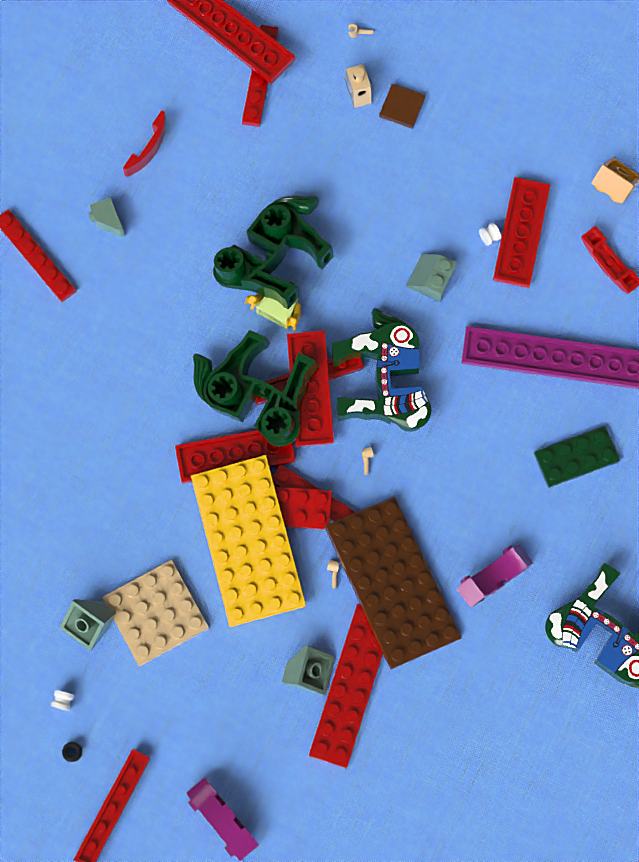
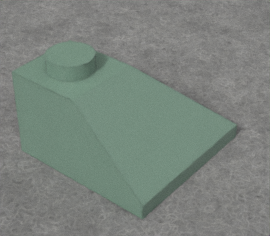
[59,599,116,651]
[282,645,335,695]

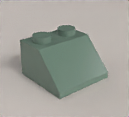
[406,254,457,302]

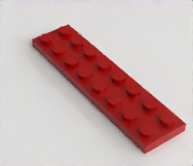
[167,0,296,85]
[308,604,383,769]

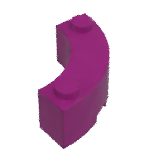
[457,545,533,608]
[186,777,259,861]

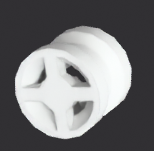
[479,223,501,246]
[51,690,74,711]

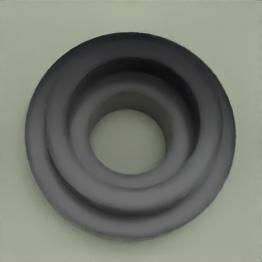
[62,742,83,762]

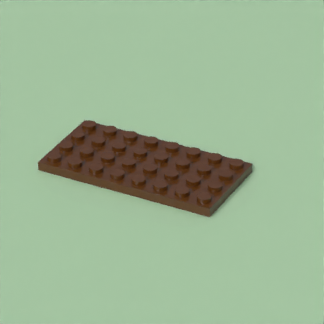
[325,497,462,670]

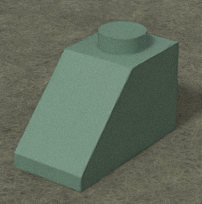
[88,197,125,237]

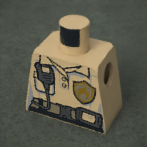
[344,64,371,108]

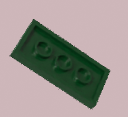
[533,426,620,488]

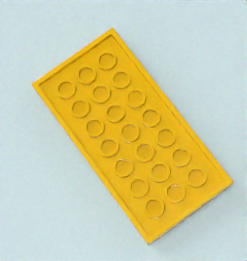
[191,455,306,627]

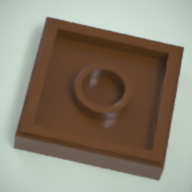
[379,84,426,129]

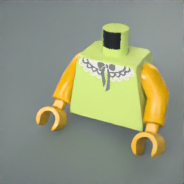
[244,281,302,331]

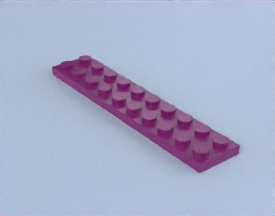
[461,326,639,389]

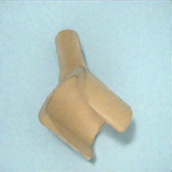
[348,24,373,38]
[361,447,374,475]
[327,560,339,588]

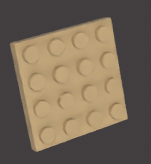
[102,560,209,667]

